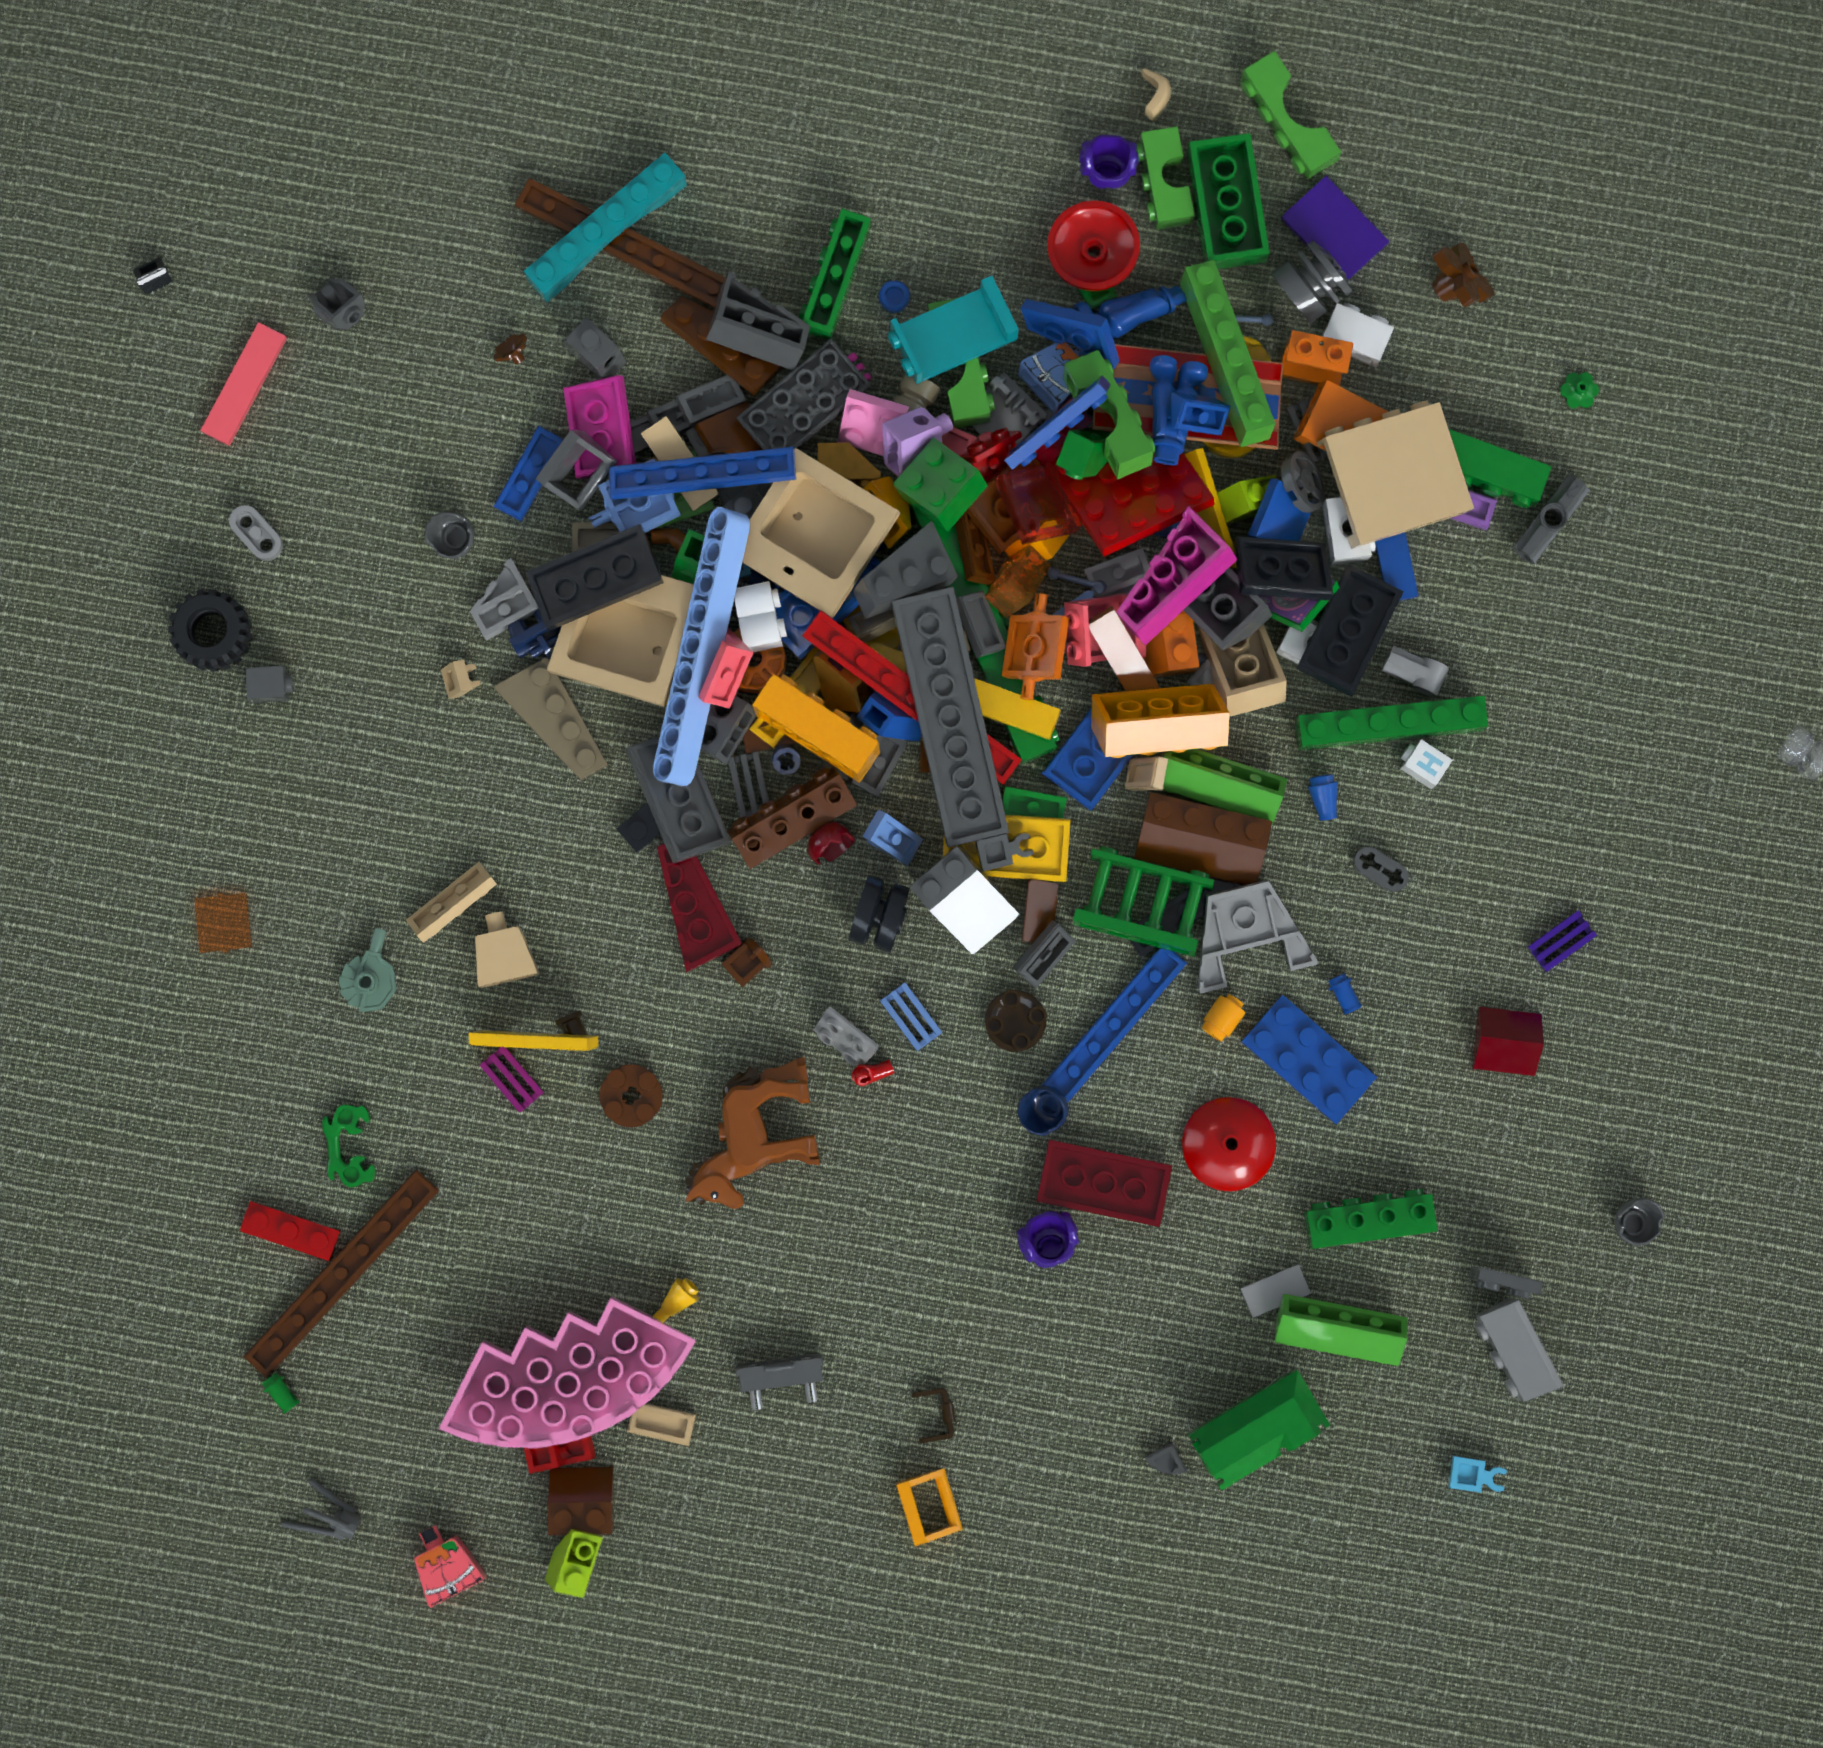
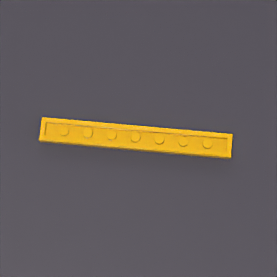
[818,634,1061,740]

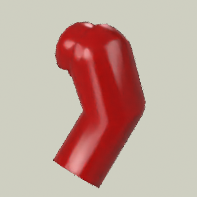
[851,1059,895,1087]

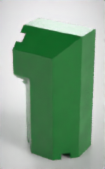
[1187,1369,1330,1491]

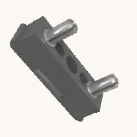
[735,1353,823,1410]

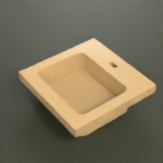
[742,448,901,619]
[547,575,694,707]

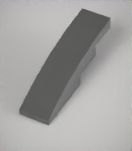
[630,375,746,455]

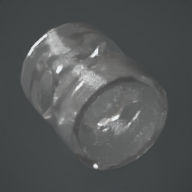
[1776,724,1823,782]

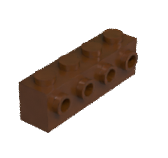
[726,767,857,869]

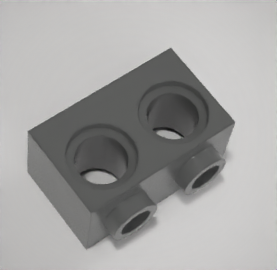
[700,696,756,765]

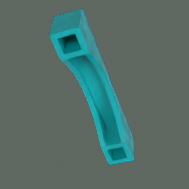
[524,153,687,303]

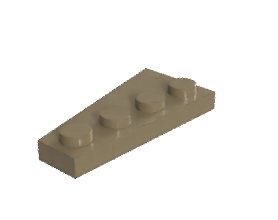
[493,657,608,781]

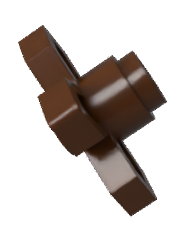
[1432,243,1495,307]

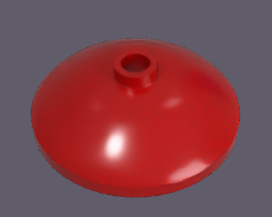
[1047,201,1140,291]
[1182,1097,1276,1191]

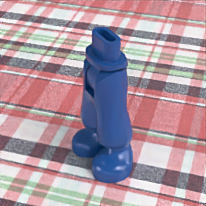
[1074,286,1186,338]
[1149,355,1208,466]

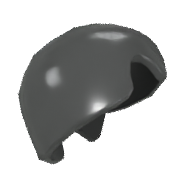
[425,511,475,559]
[1615,1198,1665,1246]

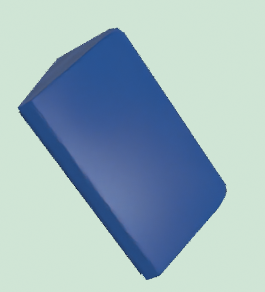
[1171,392,1231,435]

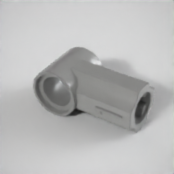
[1382,646,1449,697]

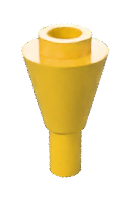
[652,1278,699,1322]

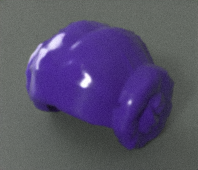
[1079,135,1139,189]
[1016,1211,1080,1268]

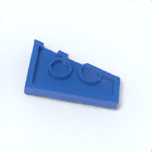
[1021,299,1120,370]

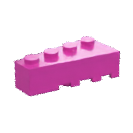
[1116,506,1237,645]

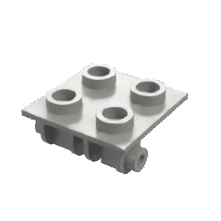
[972,372,1047,446]
[813,1006,879,1066]

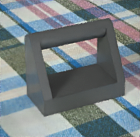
[535,430,617,511]

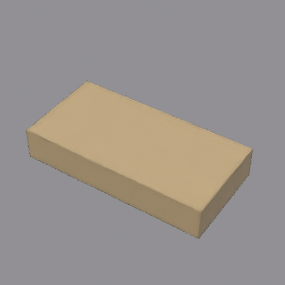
[1125,756,1168,791]
[627,1403,696,1446]

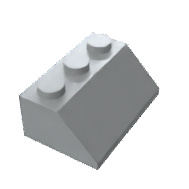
[1474,1298,1564,1402]

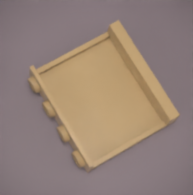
[1317,400,1474,549]

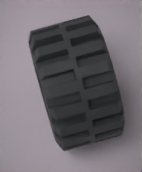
[168,589,253,672]

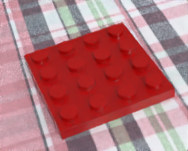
[1046,433,1215,557]

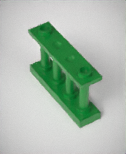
[1073,846,1214,957]

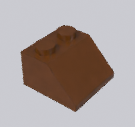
[548,1467,615,1535]

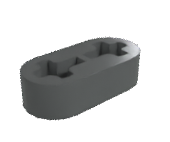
[1353,847,1409,892]

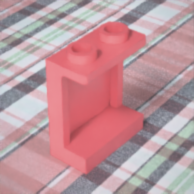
[1064,593,1146,667]
[698,628,754,708]

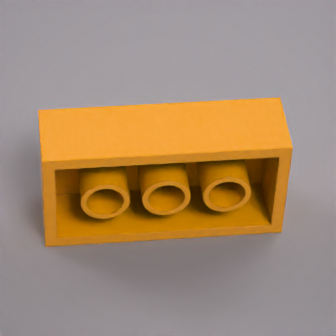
[752,674,881,783]
[1091,684,1230,758]

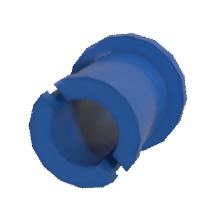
[1328,973,1362,1015]

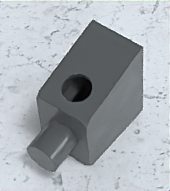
[563,318,627,379]

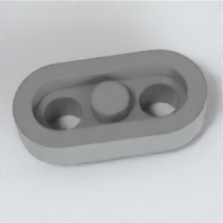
[229,505,283,561]

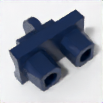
[508,609,562,660]

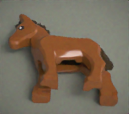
[684,1057,820,1209]

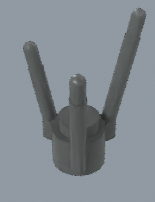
[281,1478,362,1541]

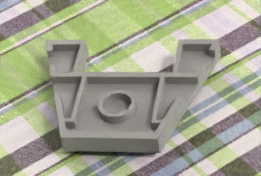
[1198,880,1318,994]

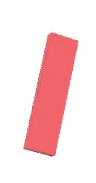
[200,322,287,447]

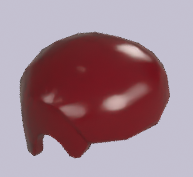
[806,822,856,865]

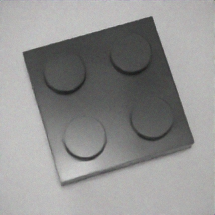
[1468,1266,1543,1299]

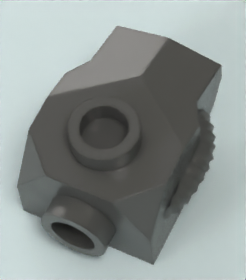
[308,276,365,330]

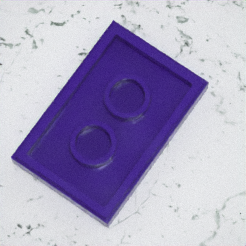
[1281,176,1390,281]

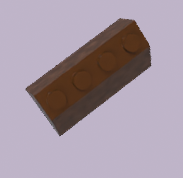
[1134,792,1273,885]

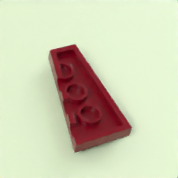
[657,843,742,973]

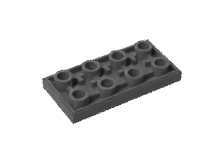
[736,339,871,450]

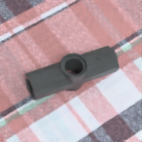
[1512,474,1590,564]

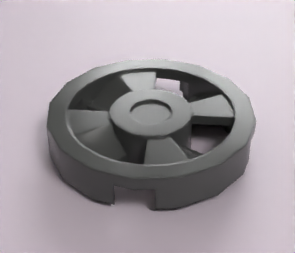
[1281,451,1325,513]

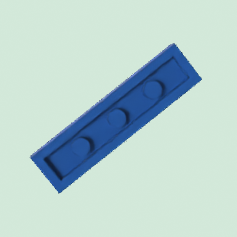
[1004,375,1111,470]

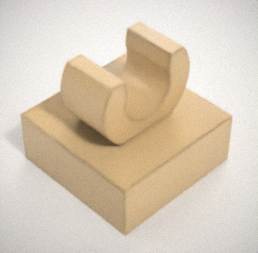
[441,660,481,699]

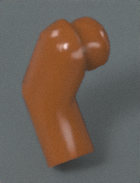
[651,528,686,556]

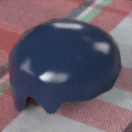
[1017,1085,1069,1136]

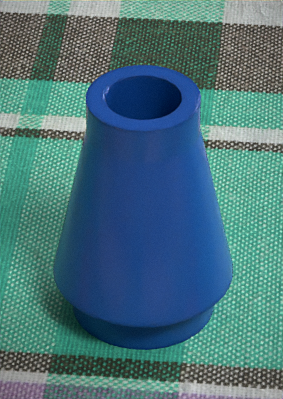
[1307,774,1338,821]

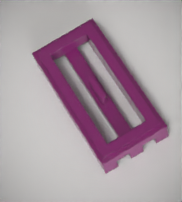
[479,1047,544,1113]

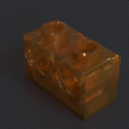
[985,544,1051,618]

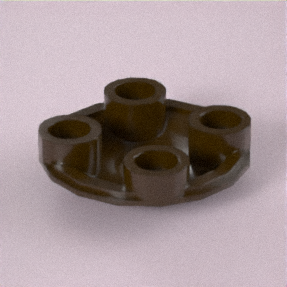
[985,990,1047,1052]

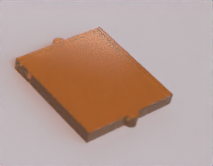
[194,893,252,954]

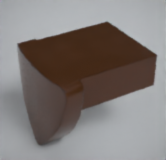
[722,937,773,988]

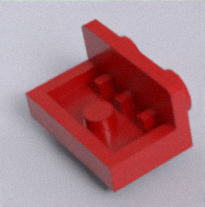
[960,428,1022,483]

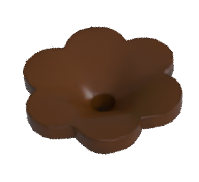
[493,334,527,365]

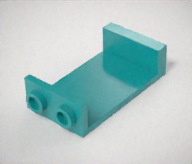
[887,275,1019,384]

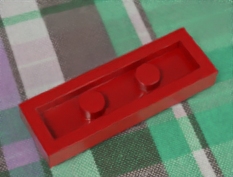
[240,1201,341,1261]

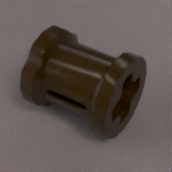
[555,1010,588,1035]

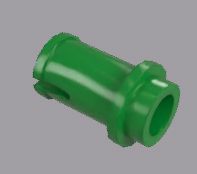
[262,1372,300,1414]

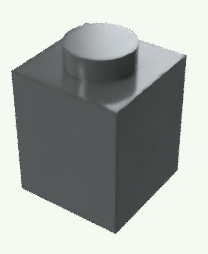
[246,666,294,703]

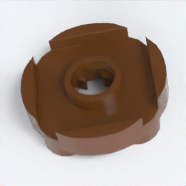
[600,1064,663,1128]

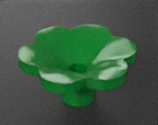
[1560,372,1599,409]

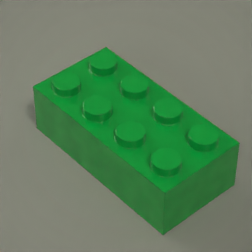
[1186,133,1270,269]

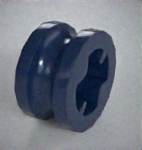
[772,744,801,775]

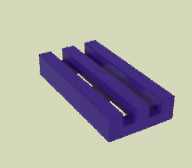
[1527,910,1597,972]

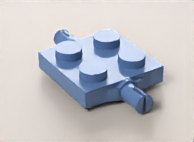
[589,458,681,533]

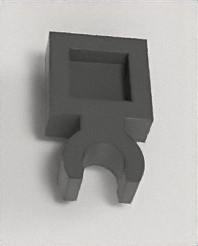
[975,832,1034,871]

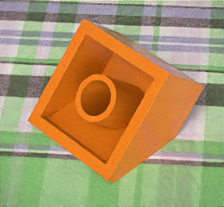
[1143,611,1200,678]

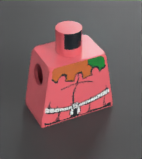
[414,1525,487,1608]

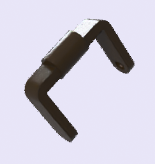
[912,1388,956,1443]

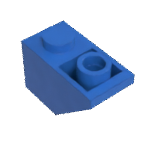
[856,691,922,742]

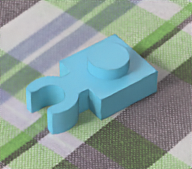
[1448,1455,1507,1493]

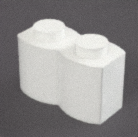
[734,581,787,652]

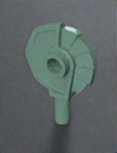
[339,928,397,1012]

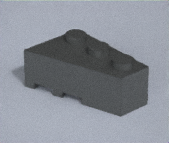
[706,271,810,370]
[853,521,958,619]

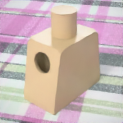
[475,911,540,988]

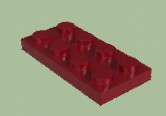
[1036,1140,1173,1227]

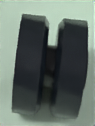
[848,875,910,953]

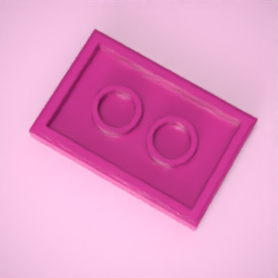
[563,375,636,480]

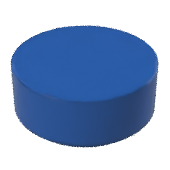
[879,280,910,313]

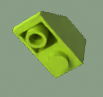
[1217,475,1277,524]
[544,1529,603,1598]

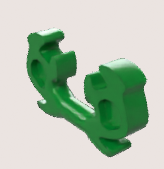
[322,1105,376,1187]

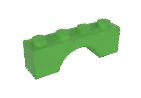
[1240,51,1342,180]
[928,297,995,429]
[1063,350,1155,479]

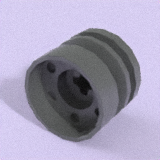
[1272,240,1353,324]

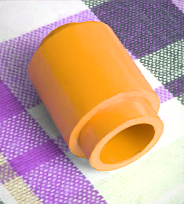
[1201,994,1245,1042]

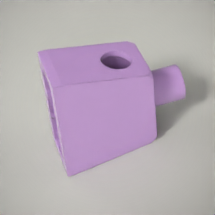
[882,407,953,477]

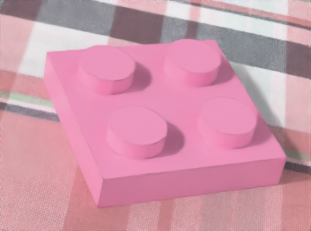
[838,389,909,456]

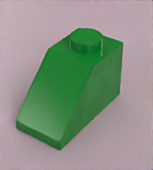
[1056,428,1110,480]

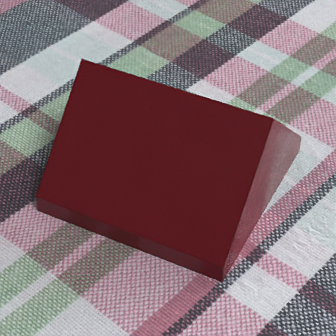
[1472,1007,1544,1076]

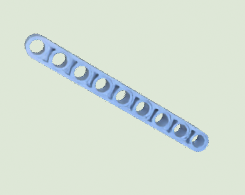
[653,507,750,786]

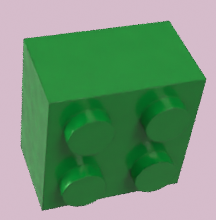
[893,437,988,533]

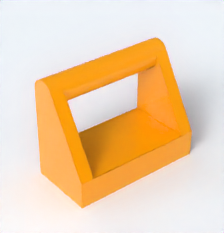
[896,1468,963,1546]

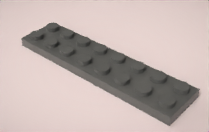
[891,587,1009,847]

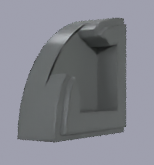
[1144,1442,1187,1475]

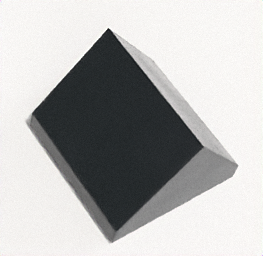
[133,257,173,295]

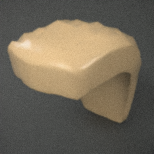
[1141,68,1171,121]

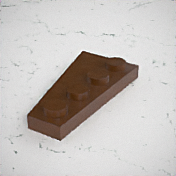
[660,296,784,396]

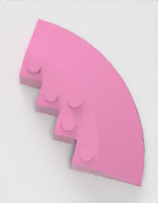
[439,1296,696,1448]

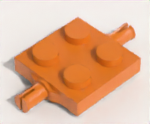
[1002,593,1069,700]

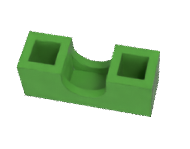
[1136,126,1195,230]

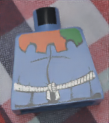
[1018,341,1084,414]

